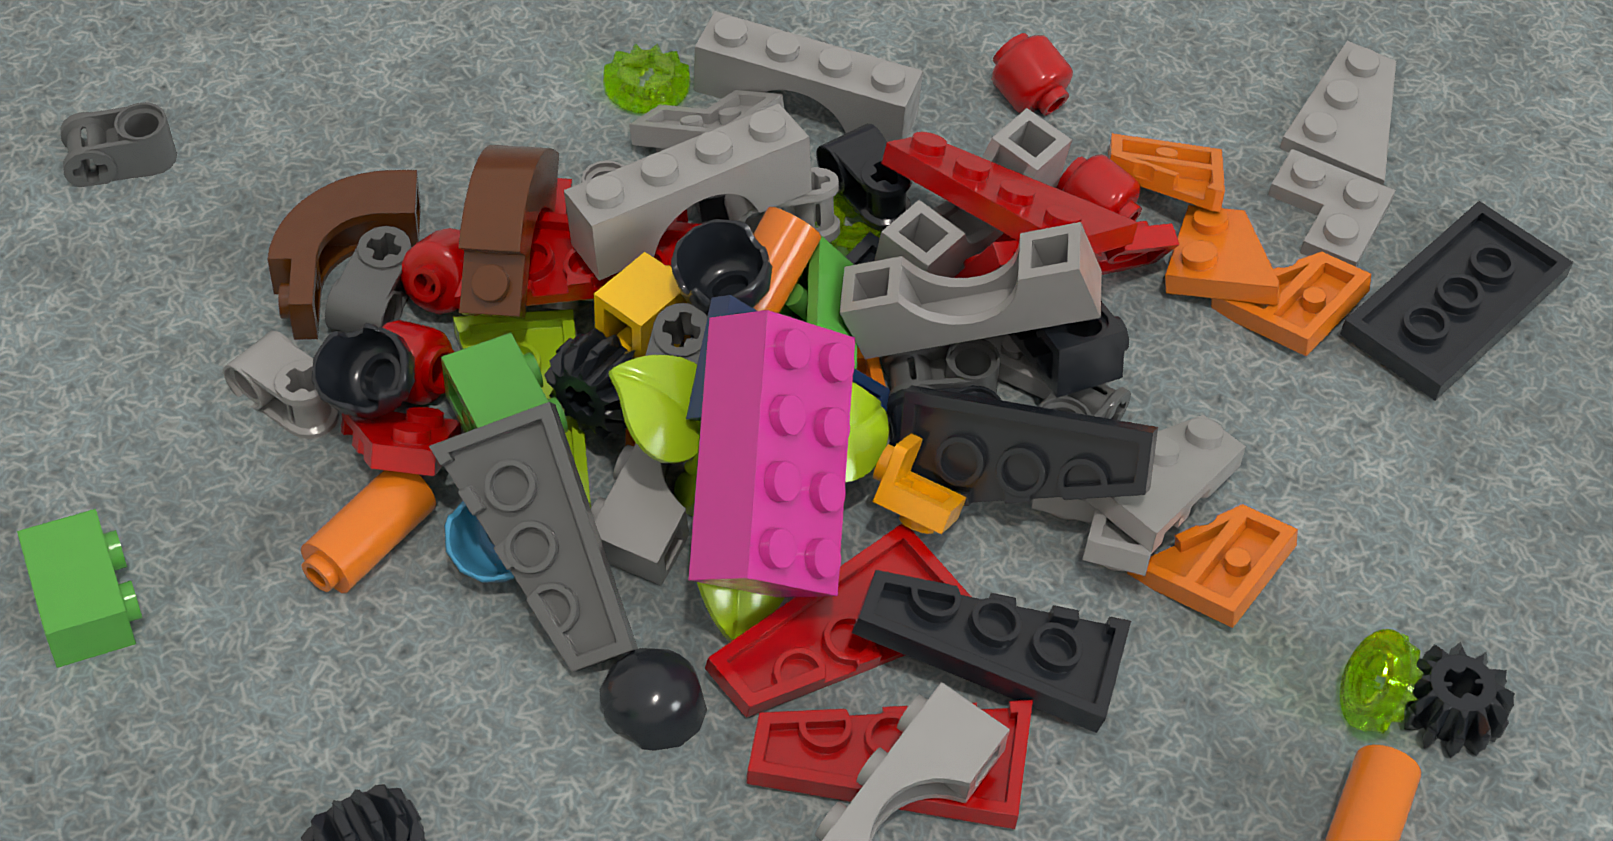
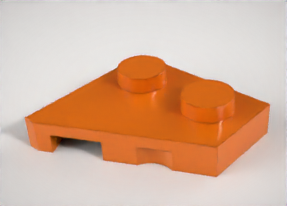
[1108,133,1225,212]
[1165,205,1279,305]
[1211,251,1371,356]
[1127,504,1298,628]

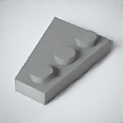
[1280,40,1396,185]
[1085,415,1246,554]

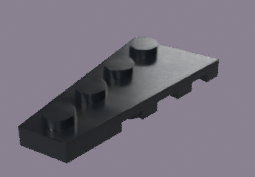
[899,385,1158,506]
[851,570,1131,733]

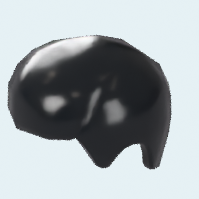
[671,219,773,316]
[311,323,415,419]
[599,648,707,751]

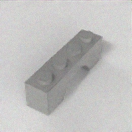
[694,11,923,142]
[564,103,812,280]
[875,108,1072,278]
[840,222,1102,359]
[591,336,694,586]
[815,682,1010,841]

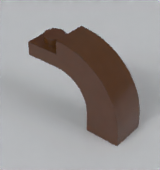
[459,145,559,319]
[267,170,421,340]

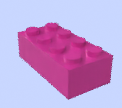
[688,310,855,598]

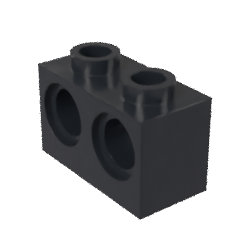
[1008,301,1129,398]

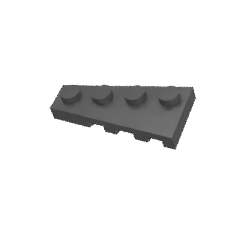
[429,402,638,672]

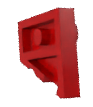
[341,407,461,476]

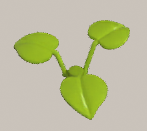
[608,355,889,642]

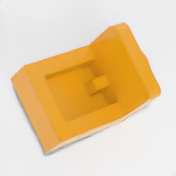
[873,433,967,535]

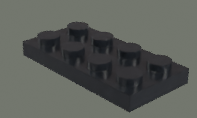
[1340,201,1573,401]

